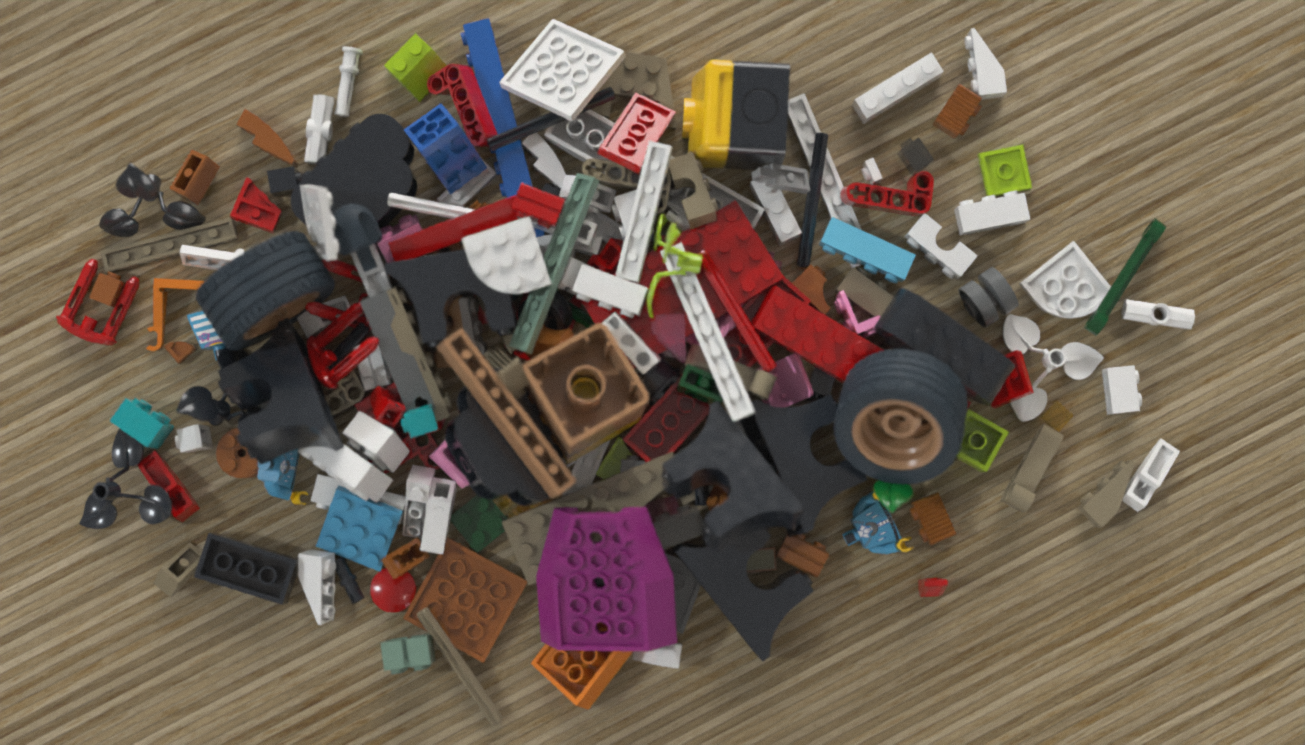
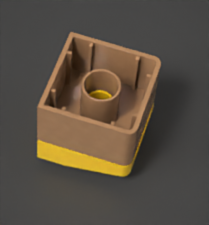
[522,324,649,465]

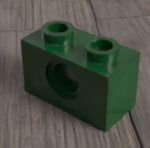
[677,364,723,405]

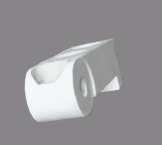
[602,312,661,374]

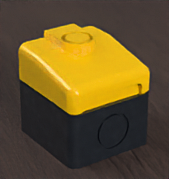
[682,60,790,170]

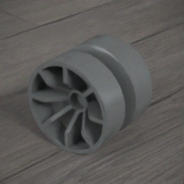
[958,267,1019,328]

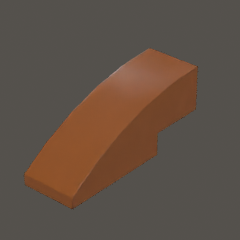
[236,109,298,168]

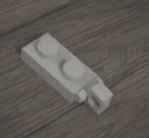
[751,163,810,194]
[458,294,487,356]

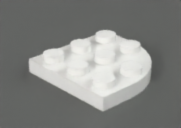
[300,184,339,260]
[462,217,552,294]
[1019,241,1111,319]

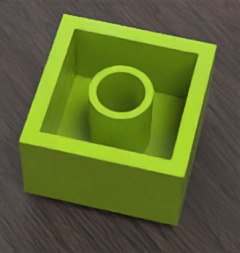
[957,409,1009,472]

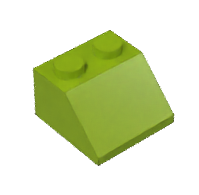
[384,33,447,102]

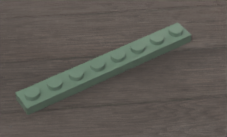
[509,173,599,354]

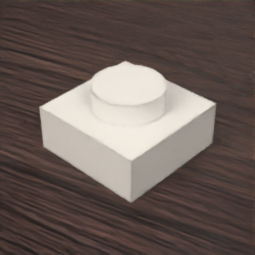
[861,158,882,185]

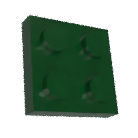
[450,495,508,553]

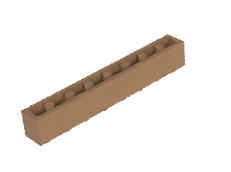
[437,328,577,499]

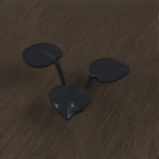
[99,163,206,237]
[177,348,264,426]
[79,428,172,529]

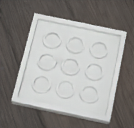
[499,19,626,122]

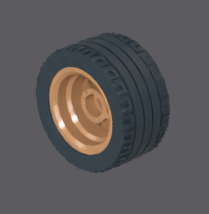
[196,231,335,351]
[834,349,968,484]

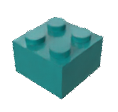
[110,398,175,449]

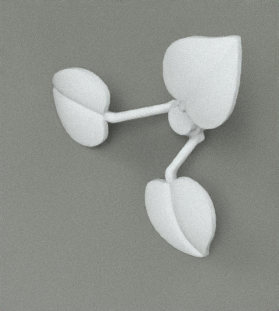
[1003,314,1104,422]

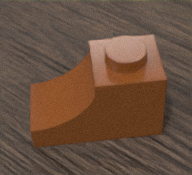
[792,264,831,315]
[525,325,575,360]
[381,537,430,579]

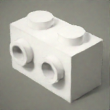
[559,175,616,214]

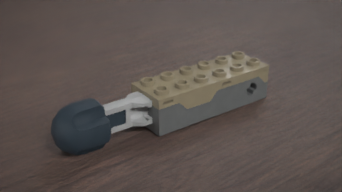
[333,204,453,434]

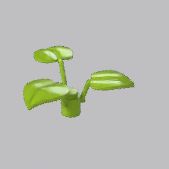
[647,213,703,318]

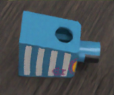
[187,311,226,361]

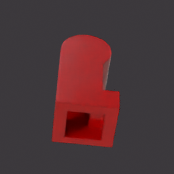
[370,386,406,428]

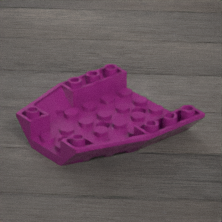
[536,507,677,651]

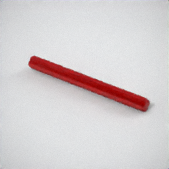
[698,250,777,373]

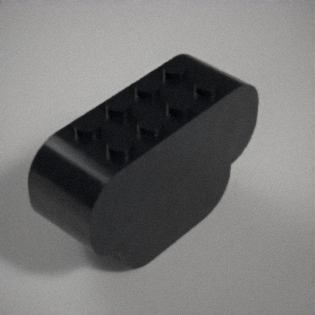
[291,114,418,229]
[873,288,1015,406]
[445,368,568,506]

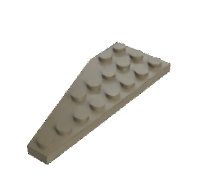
[502,451,675,585]

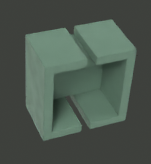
[380,633,436,674]

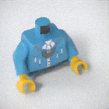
[257,449,308,505]
[842,491,914,555]

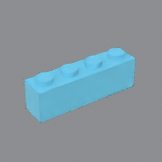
[819,217,916,283]

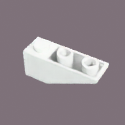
[965,28,1007,99]
[403,465,435,539]
[420,477,457,555]
[298,549,336,625]

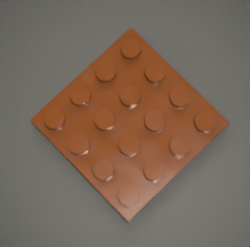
[403,537,527,663]

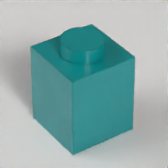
[401,404,438,438]

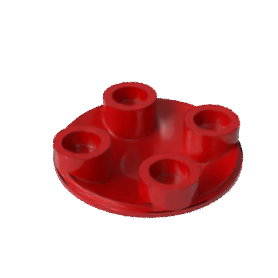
[370,568,417,613]

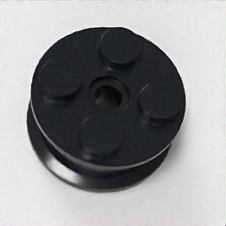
[518,290,573,330]
[640,354,681,406]

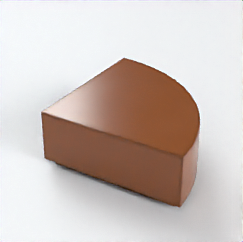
[164,341,197,364]

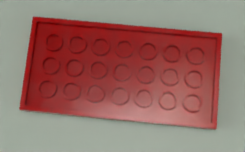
[580,200,784,370]

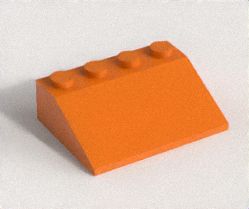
[531,622,633,710]

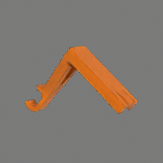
[146,278,204,351]

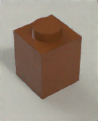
[89,271,125,307]

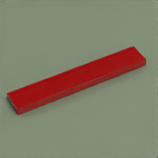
[388,194,519,262]

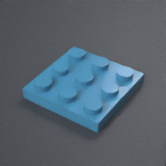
[316,485,403,572]

